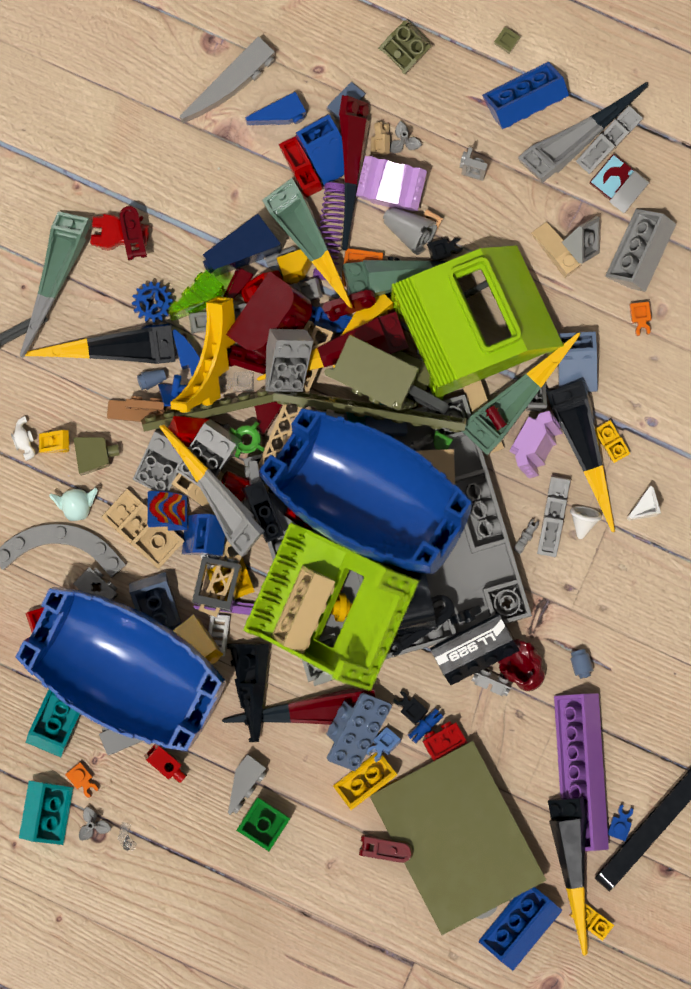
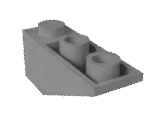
[228,754,267,815]

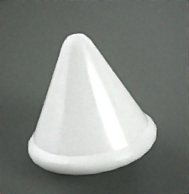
[570,506,602,539]

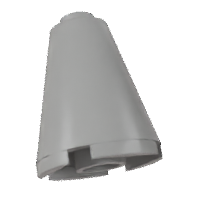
[383,207,437,255]

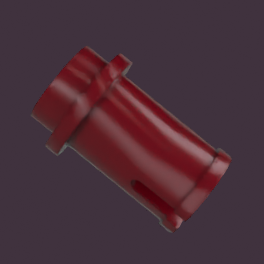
[485,405,507,431]

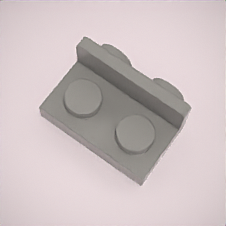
[459,147,487,181]

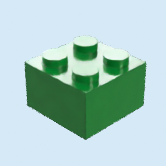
[236,797,291,852]

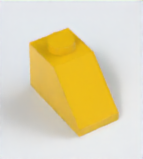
[276,249,312,284]

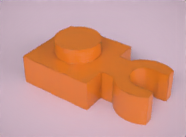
[629,302,651,336]
[65,762,99,798]

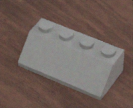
[605,209,676,292]

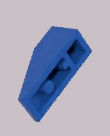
[245,92,306,125]

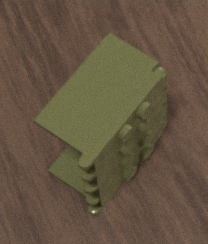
[324,335,430,410]

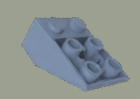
[557,331,598,392]

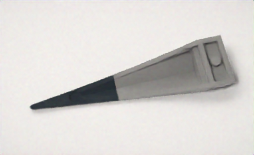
[518,82,648,183]

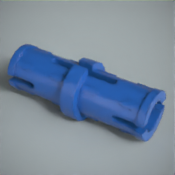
[407,708,443,744]

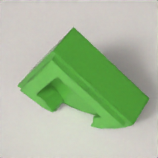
[434,431,453,450]

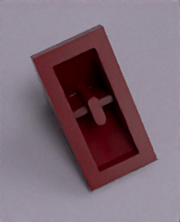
[254,401,283,437]

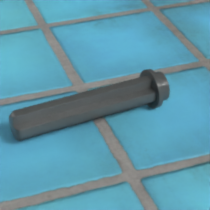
[0,316,48,349]

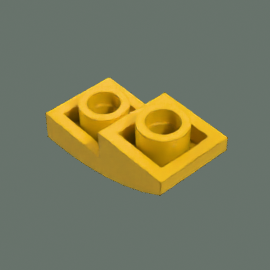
[596,420,630,463]
[569,903,614,941]

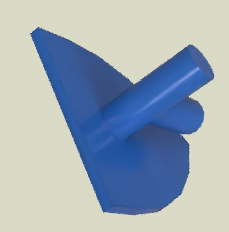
[158,375,187,406]

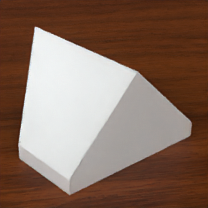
[627,486,661,521]

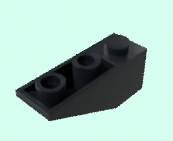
[242,481,284,543]

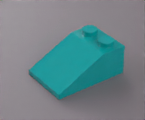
[25,689,80,757]

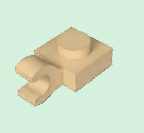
[371,122,390,157]

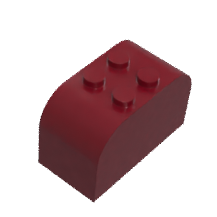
[226,271,312,361]

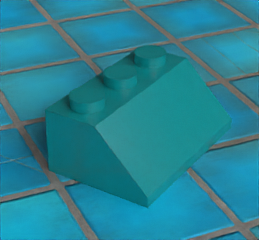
[19,780,73,845]

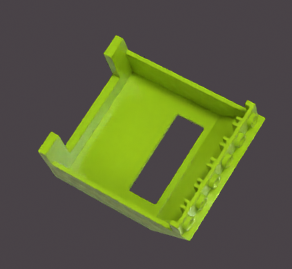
[391,245,564,401]
[243,523,419,691]

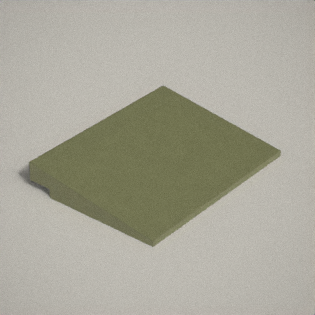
[370,741,547,935]

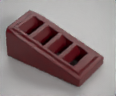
[223,268,253,299]

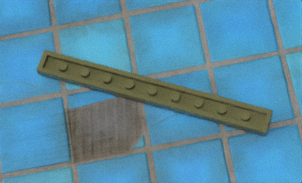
[273,391,467,432]

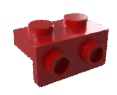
[422,721,467,762]

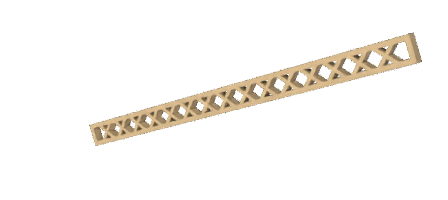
[199,325,334,618]

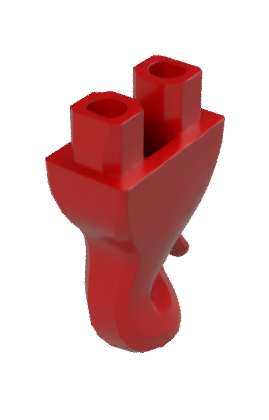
[90,214,149,251]

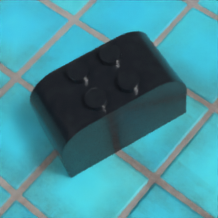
[385,564,436,636]

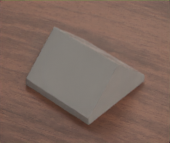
[562,216,600,264]

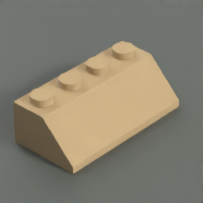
[271,565,335,654]

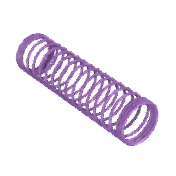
[313,182,345,280]

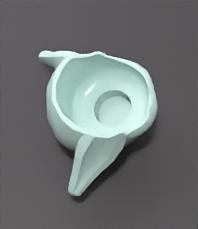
[49,488,98,521]

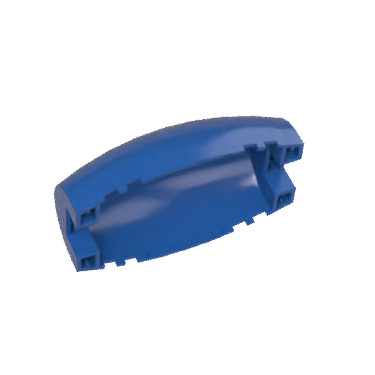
[259,409,472,574]
[16,587,226,751]

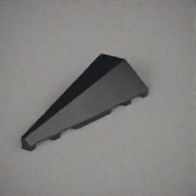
[227,643,269,742]

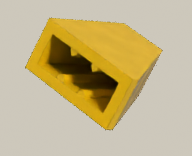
[173,615,224,664]

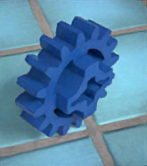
[132,281,174,324]

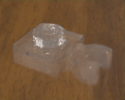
[220,371,254,392]

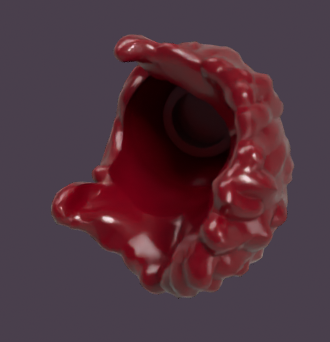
[498,639,545,691]

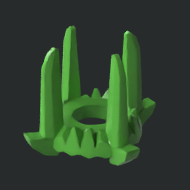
[229,421,265,458]

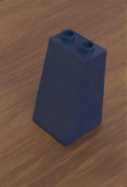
[202,214,282,276]

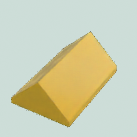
[333,753,397,810]

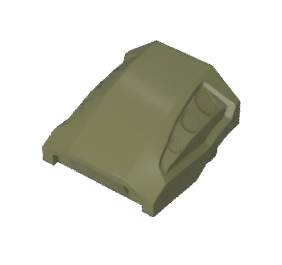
[378,20,433,74]

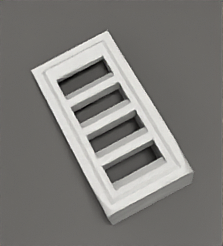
[208,614,230,656]

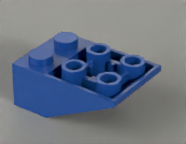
[296,115,344,186]
[182,514,225,556]

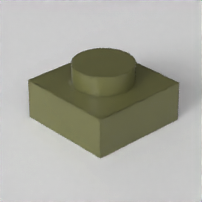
[494,27,520,54]

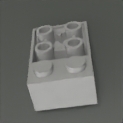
[265,329,313,392]
[175,419,242,486]
[133,428,189,492]

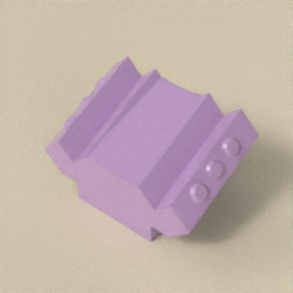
[356,156,427,211]
[509,411,563,478]

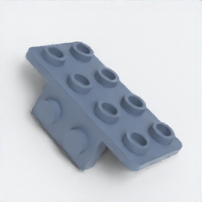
[326,693,392,771]

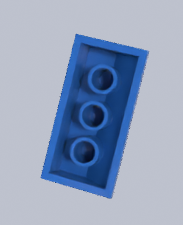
[482,61,569,129]
[478,887,563,971]

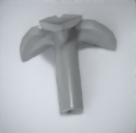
[390,121,422,153]
[79,807,111,840]

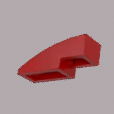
[279,136,322,197]

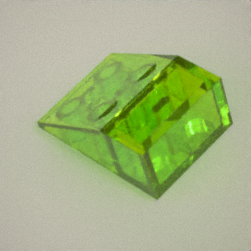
[168,270,225,321]

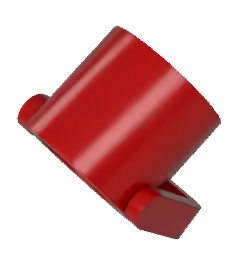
[221,471,249,502]

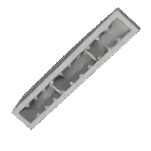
[179,36,275,124]

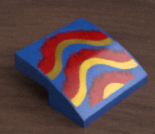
[147,491,187,531]

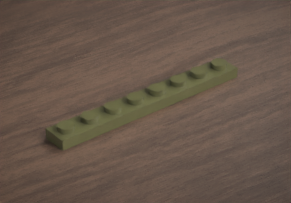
[141,388,275,432]

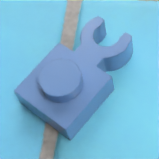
[367,727,401,762]

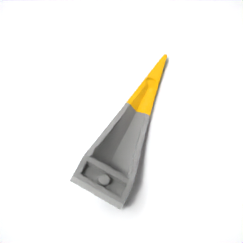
[160,424,264,557]

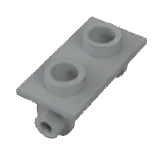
[471,668,513,696]

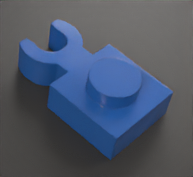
[608,805,633,841]

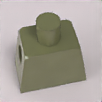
[73,437,120,476]

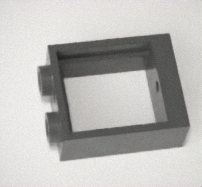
[192,555,242,612]

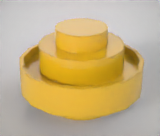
[331,593,352,622]

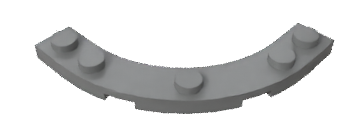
[0,524,126,578]

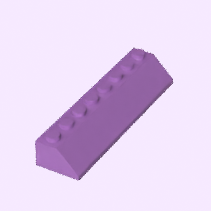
[554,693,609,851]

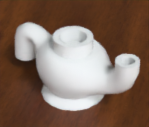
[11,416,35,461]

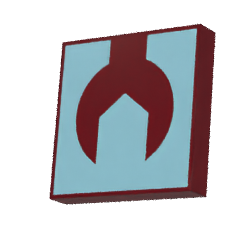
[589,154,634,200]

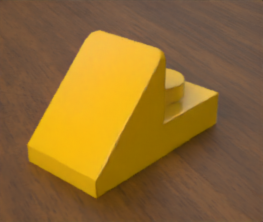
[39,430,69,453]

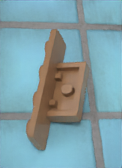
[107,396,179,422]

